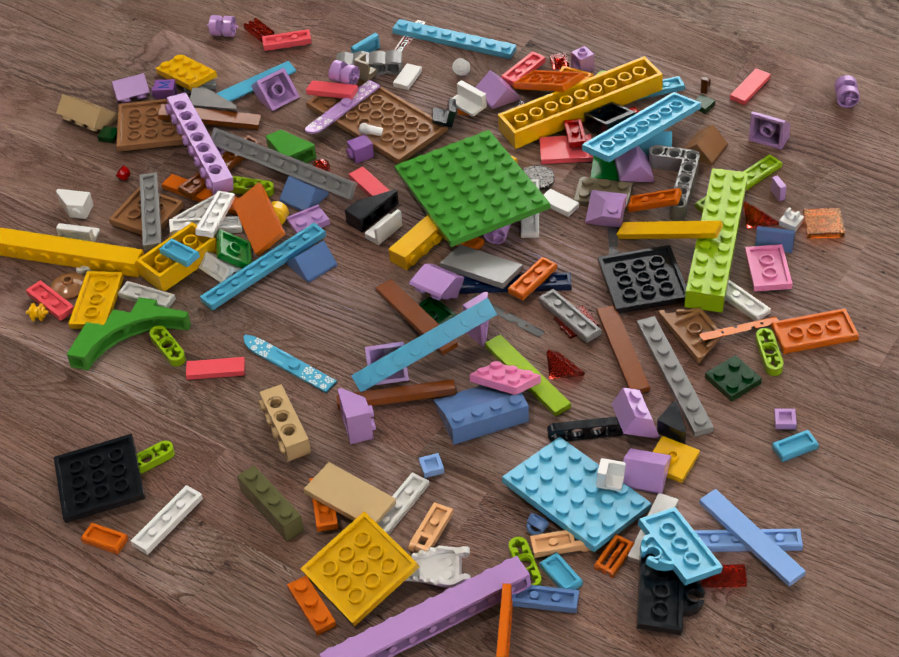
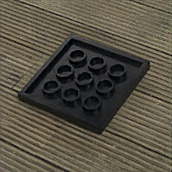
[598,245,687,314]
[54,433,146,523]

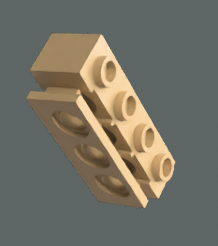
[258,384,311,462]

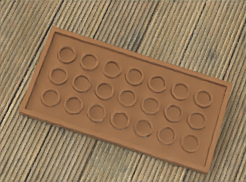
[306,79,448,164]

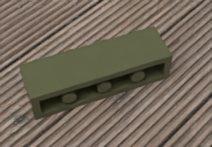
[237,465,304,541]

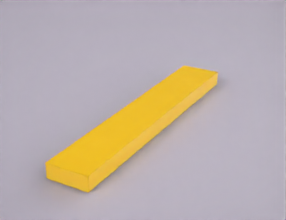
[616,220,723,239]

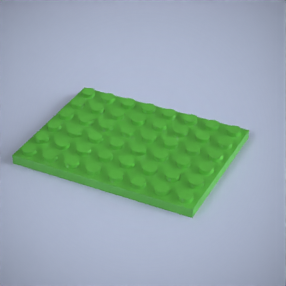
[394,130,550,247]

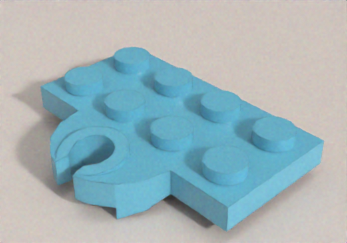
[638,507,723,585]

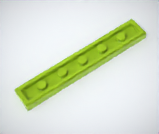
[695,154,782,213]
[485,334,571,417]

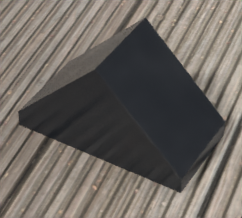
[657,401,686,444]

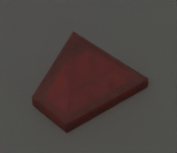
[743,201,779,229]
[546,349,585,379]

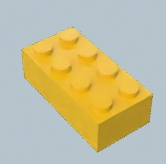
[136,222,217,292]

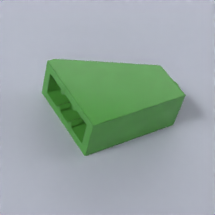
[266,130,316,163]

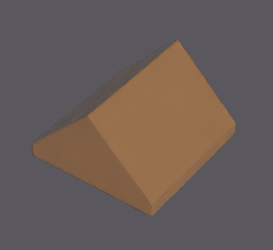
[683,125,728,166]

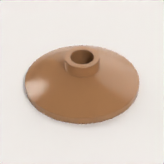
[51,272,85,300]

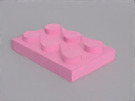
[745,244,792,292]
[470,361,541,395]

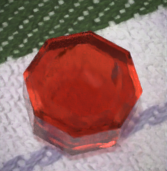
[313,159,330,172]

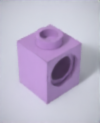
[571,46,594,72]

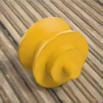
[26,303,49,322]

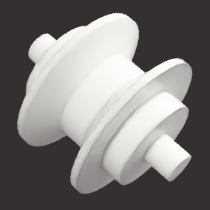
[452,58,470,76]

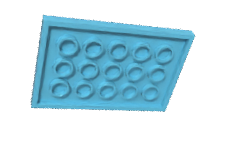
[502,437,652,552]

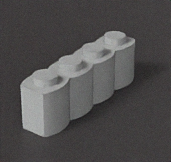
[336,50,403,76]

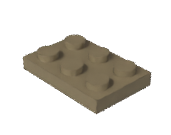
[573,176,633,212]

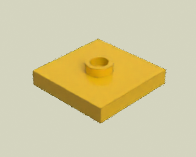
[653,436,700,484]

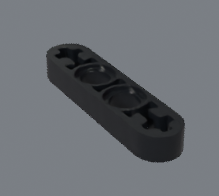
[547,417,623,441]

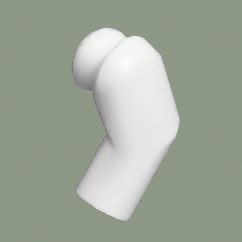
[358,123,383,136]

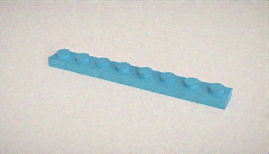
[392,19,517,59]
[200,223,326,311]
[351,298,497,392]

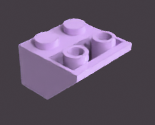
[409,264,464,300]

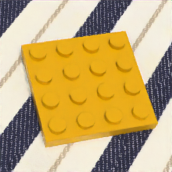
[300,511,420,626]

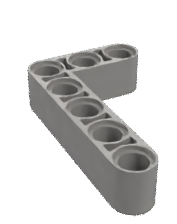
[649,145,700,220]

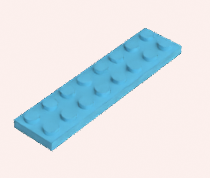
[582,92,701,162]

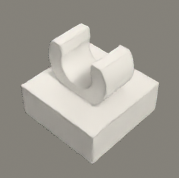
[779,207,804,232]

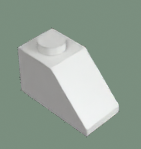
[56,189,93,219]

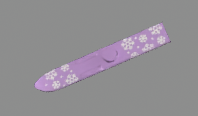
[305,80,380,134]

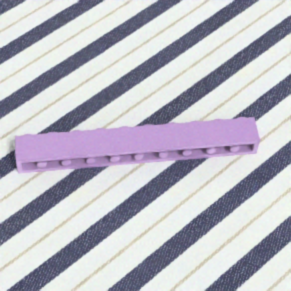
[319,556,531,657]

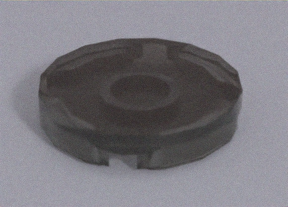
[523,165,555,191]

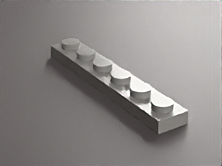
[139,172,162,251]

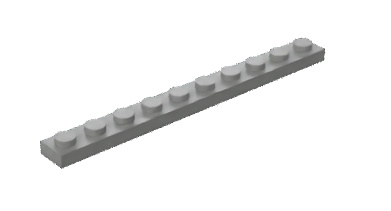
[211,127,358,200]

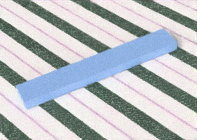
[699,489,806,586]
[694,529,803,552]

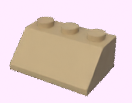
[56,94,118,132]

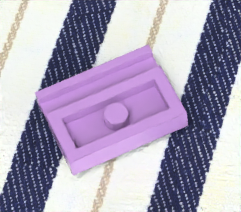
[287,205,330,234]

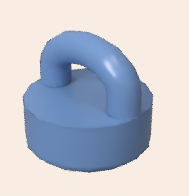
[526,513,549,535]

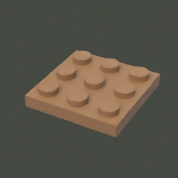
[109,187,184,235]

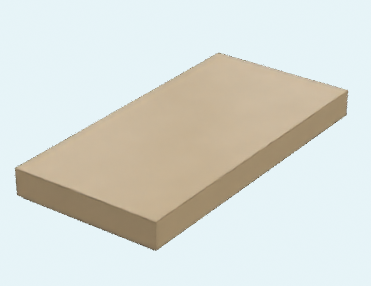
[304,462,396,524]

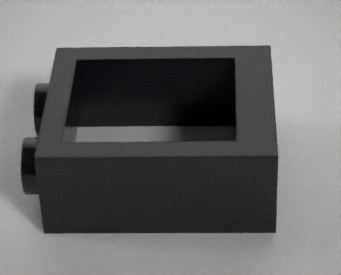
[584,102,636,135]

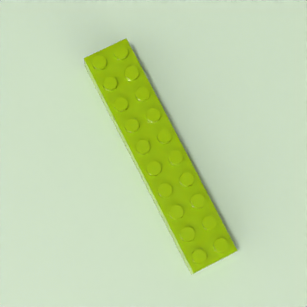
[684,168,748,313]

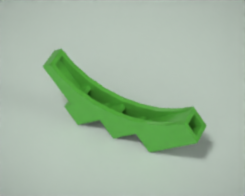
[67,297,191,371]

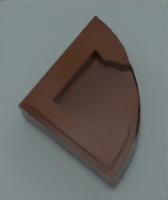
[700,76,711,94]

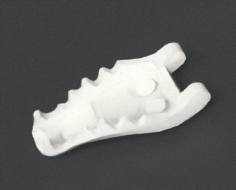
[405,546,470,588]

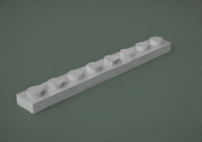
[637,316,714,437]

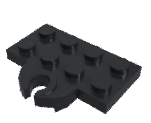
[636,554,705,635]

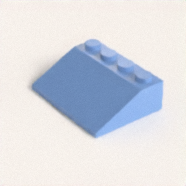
[434,385,529,445]

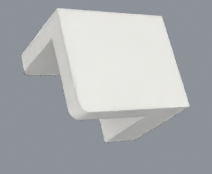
[596,458,626,492]

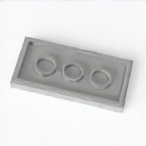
[440,244,523,289]

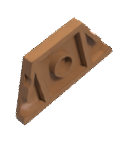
[658,308,722,363]

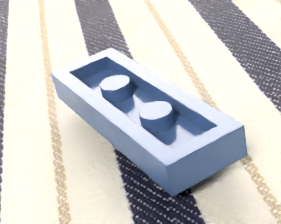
[512,585,579,613]

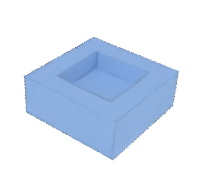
[419,453,444,478]

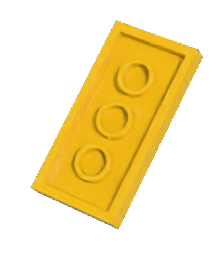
[155,54,218,91]
[68,271,124,329]

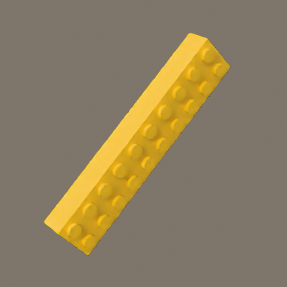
[498,56,663,149]

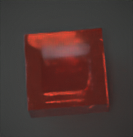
[549,52,569,70]

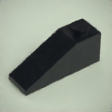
[345,189,399,232]

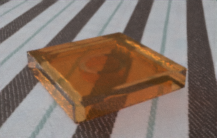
[803,208,845,238]

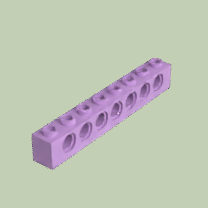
[165,92,233,195]

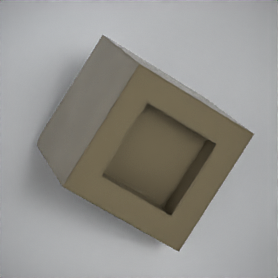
[354,53,377,82]

